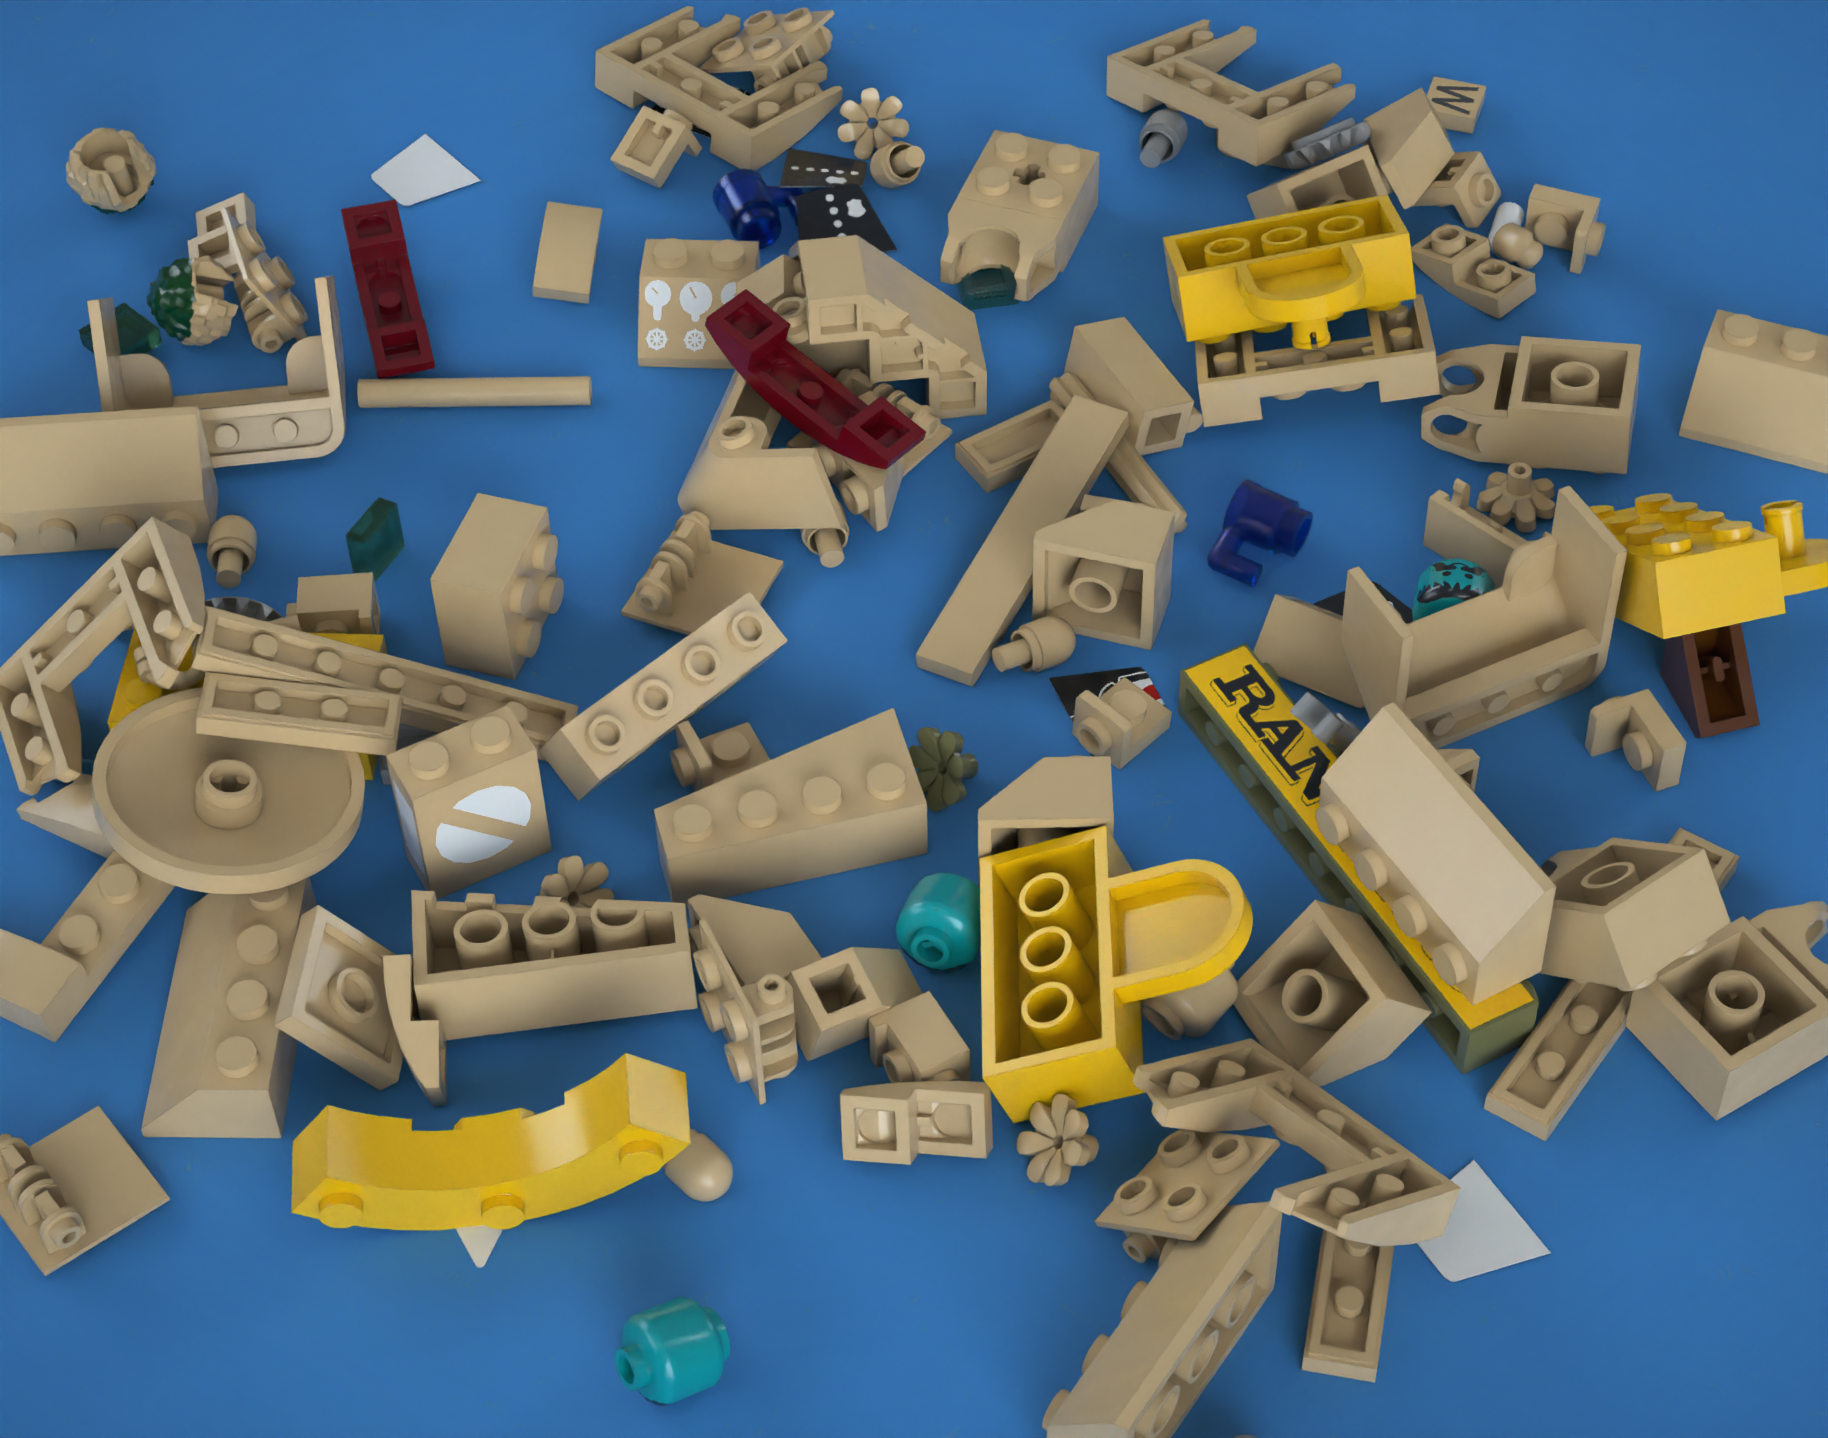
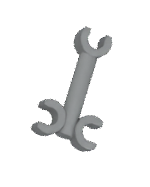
[1290,692,1362,753]

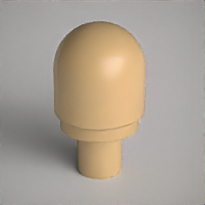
[870,141,925,189]
[800,500,850,568]
[207,515,257,588]
[992,616,1076,672]
[662,1129,733,1202]

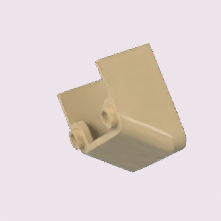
[87,275,346,468]
[677,297,869,530]
[1341,485,1627,749]

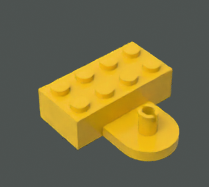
[1162,194,1417,350]
[1589,493,1828,639]
[980,825,1253,1124]

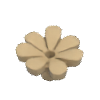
[837,88,909,160]
[1476,462,1555,533]
[539,855,614,908]
[1017,1094,1099,1186]

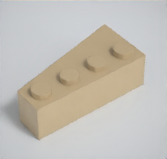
[654,708,928,906]
[411,890,698,1040]

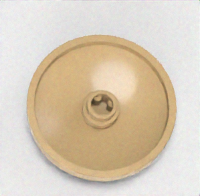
[92,687,365,895]

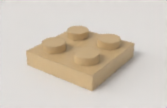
[274,905,404,1091]

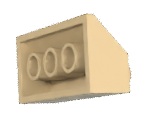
[1679,309,1828,474]
[0,406,219,556]
[1316,702,1556,1006]
[141,877,317,1138]
[1042,1201,1282,1438]

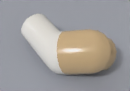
[1488,202,1544,269]

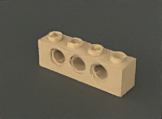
[539,591,788,801]

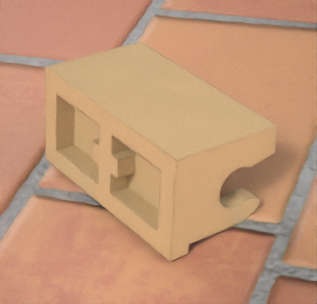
[1423,478,1551,589]

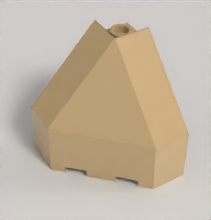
[789,235,987,419]

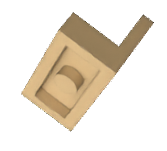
[1253,594,1365,708]

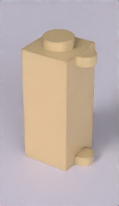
[1064,317,1203,456]

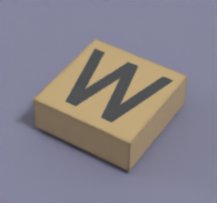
[1426,76,1486,134]

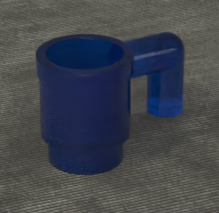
[712,169,803,250]
[1207,479,1313,587]

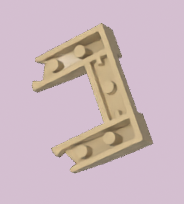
[595,6,843,174]
[1106,19,1356,167]
[1195,294,1440,427]
[0,516,205,796]
[0,773,175,1043]
[1133,1038,1461,1246]

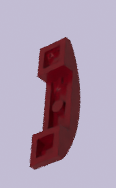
[340,199,435,379]
[705,289,926,470]

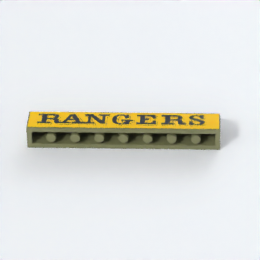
[1178,643,1539,1075]

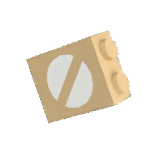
[386,705,552,900]

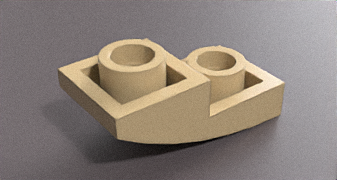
[533,201,603,304]
[1411,223,1536,319]

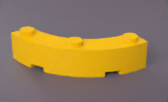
[291,1053,691,1231]

